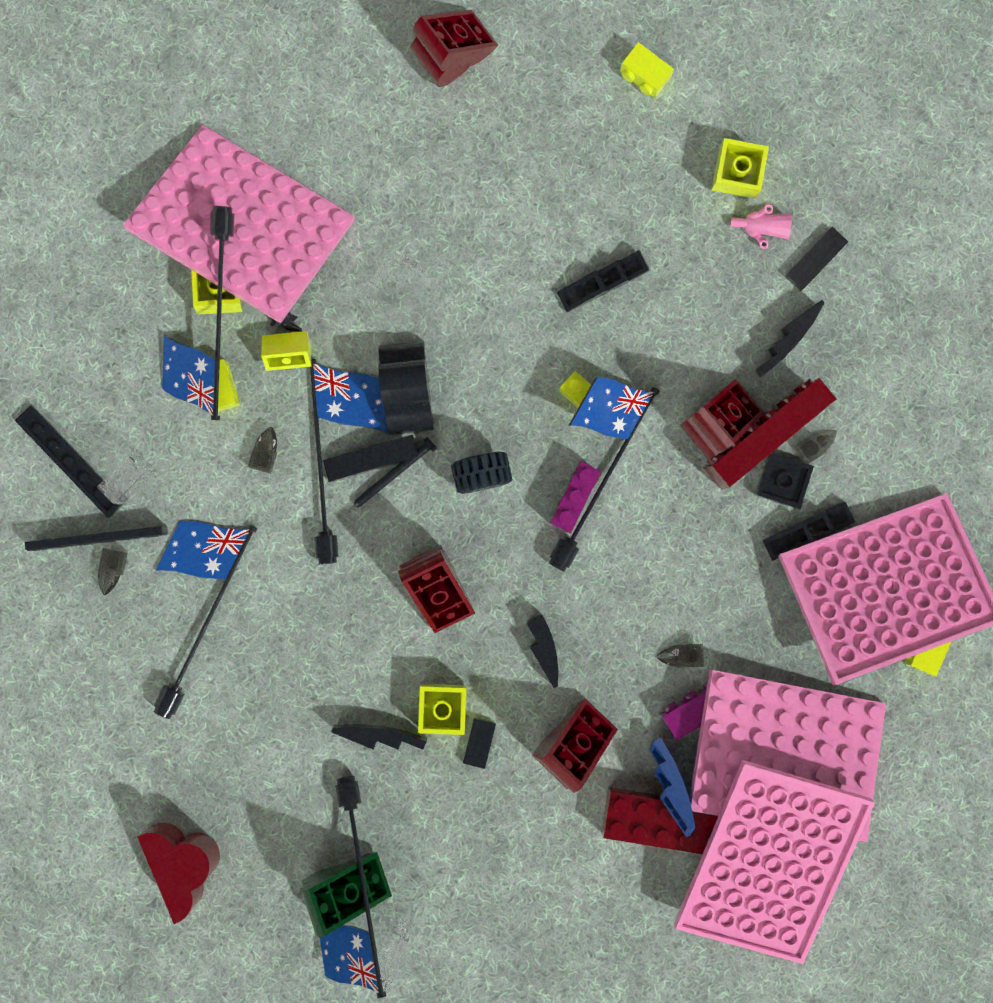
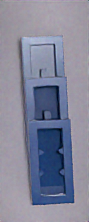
[649,737,695,837]

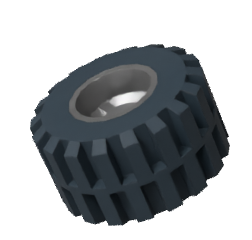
[451,451,513,494]

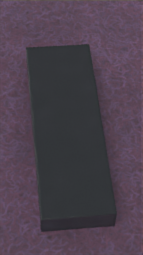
[785,226,849,291]

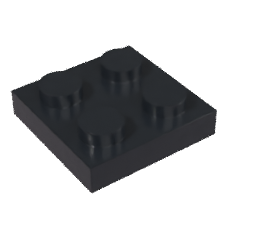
[755,453,814,510]

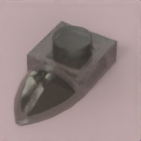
[248,427,277,474]
[793,430,837,464]
[98,548,128,595]
[657,644,704,668]

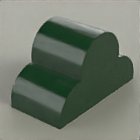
[301,852,392,937]

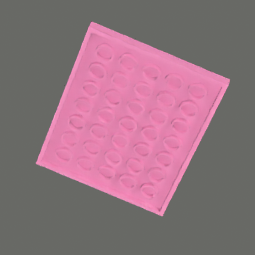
[123,125,355,323]
[779,493,993,686]
[689,670,886,842]
[674,760,875,964]

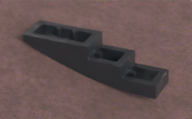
[557,250,651,312]
[755,300,824,377]
[323,435,419,482]
[762,501,855,561]
[331,724,428,750]

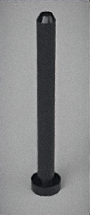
[354,436,437,507]

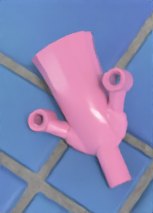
[730,203,792,249]

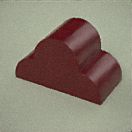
[411,10,498,87]
[680,379,765,460]
[398,545,475,633]
[532,698,618,793]
[137,823,220,924]

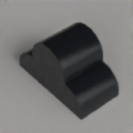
[378,341,434,435]

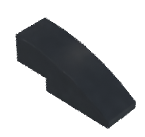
[526,614,559,688]

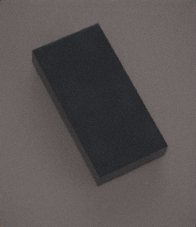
[463,718,496,769]

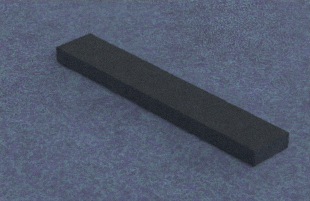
[14,405,126,518]
[25,526,168,551]

